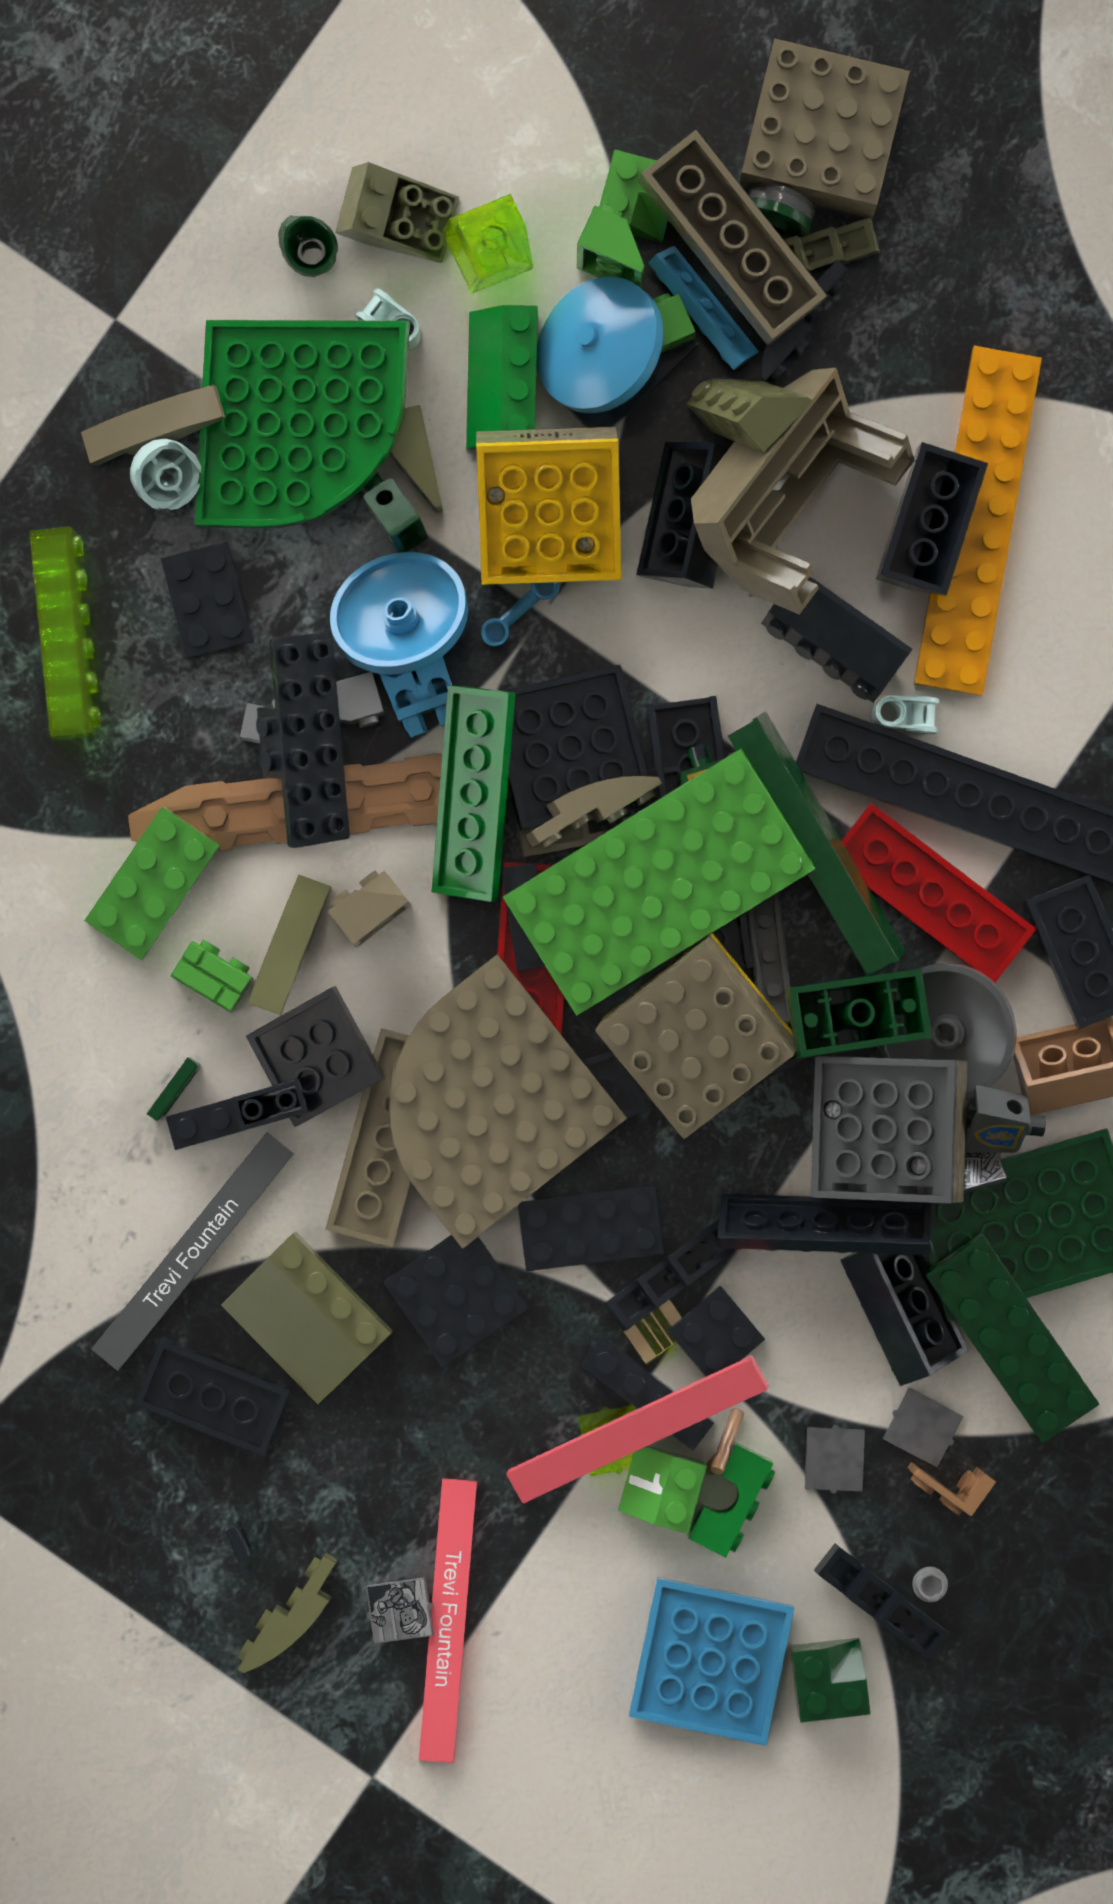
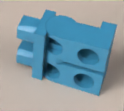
[380,656,452,738]

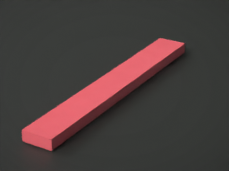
[506,1356,769,1504]

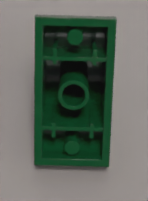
[786,968,932,1059]

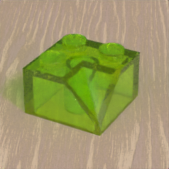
[442,194,533,294]

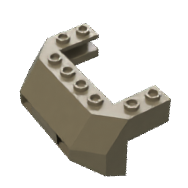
[691,368,915,615]

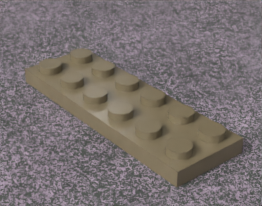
[325,1028,411,1248]

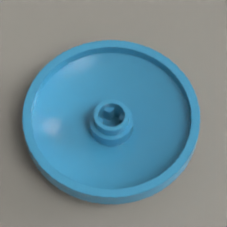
[537,277,664,413]
[330,552,469,674]

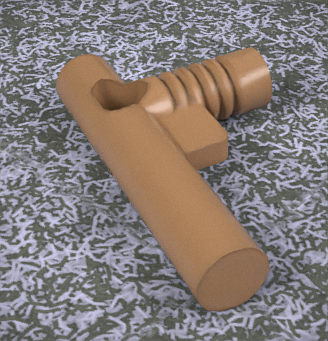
[706,1408,745,1475]

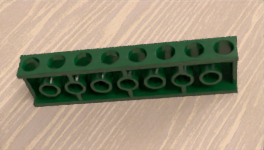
[728,711,905,976]

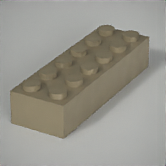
[638,130,827,346]

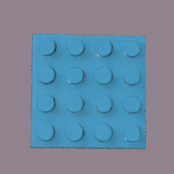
[629,1577,794,1746]

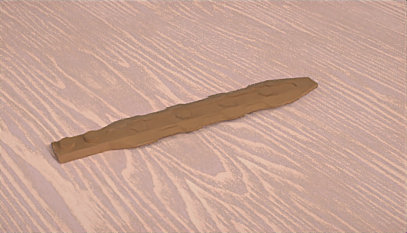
[128,753,511,852]

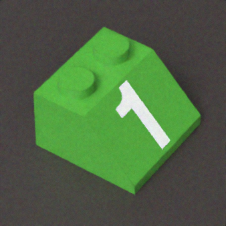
[618,1446,707,1534]

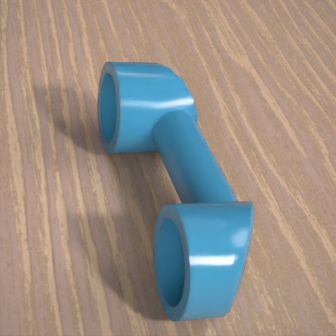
[480,582,560,646]

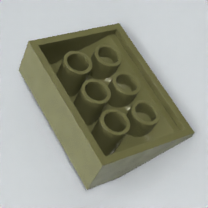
[221,1232,393,1404]

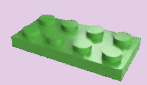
[84,806,220,960]

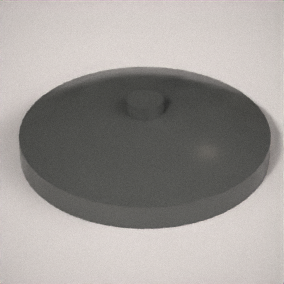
[878,963,1017,1100]

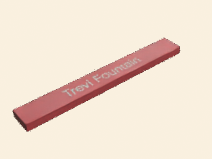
[419,1478,477,1763]

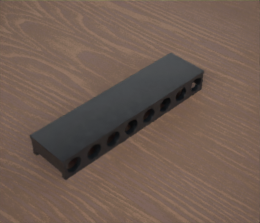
[646,695,753,971]

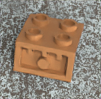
[908,1462,996,1516]

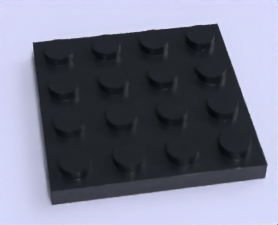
[503,664,654,830]

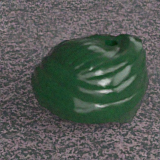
[278,215,338,277]

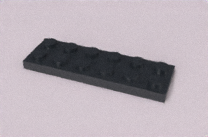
[717,1194,931,1255]

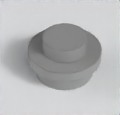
[912,1567,948,1602]

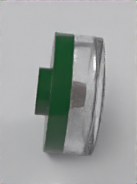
[749,182,817,237]

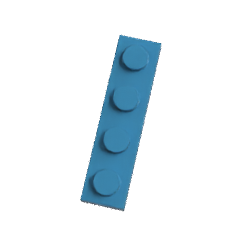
[648,246,759,370]

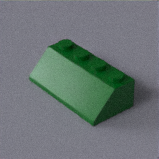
[466,305,538,450]

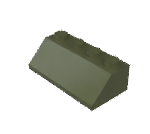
[686,378,813,453]

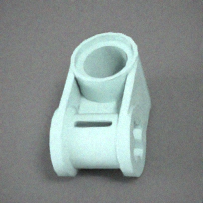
[355,288,422,351]
[871,696,939,734]

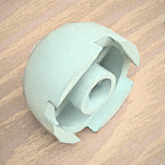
[130,439,201,510]

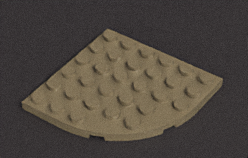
[389,955,627,1249]

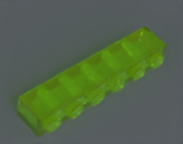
[29,526,101,740]

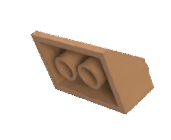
[1013,1016,1113,1115]

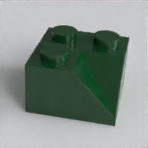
[790,1638,871,1723]

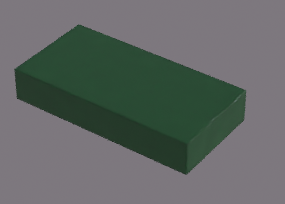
[146,1057,201,1121]

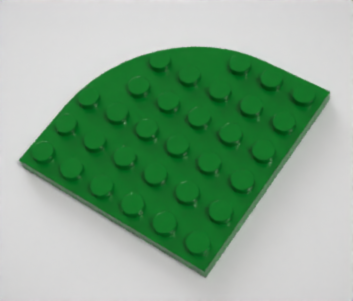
[195,320,410,529]

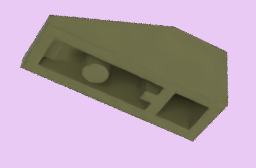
[389,405,443,513]

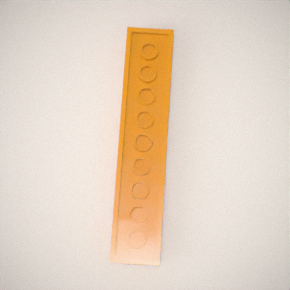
[913,346,1042,696]

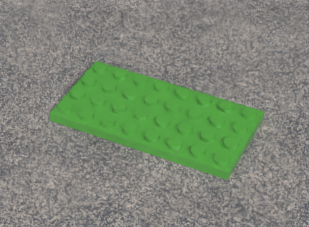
[503,749,815,1016]

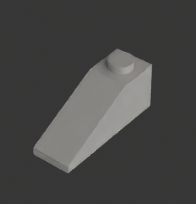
[272,672,385,728]

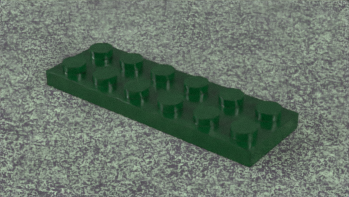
[924,1233,1100,1444]

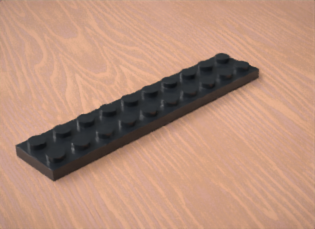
[796,704,1113,884]

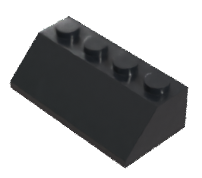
[636,442,729,589]
[876,442,988,596]
[761,577,913,703]
[840,1253,969,1386]

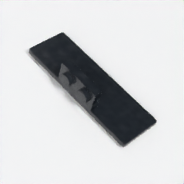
[256,632,350,848]

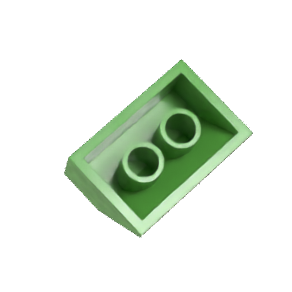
[576,205,644,289]

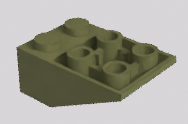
[335,162,459,263]

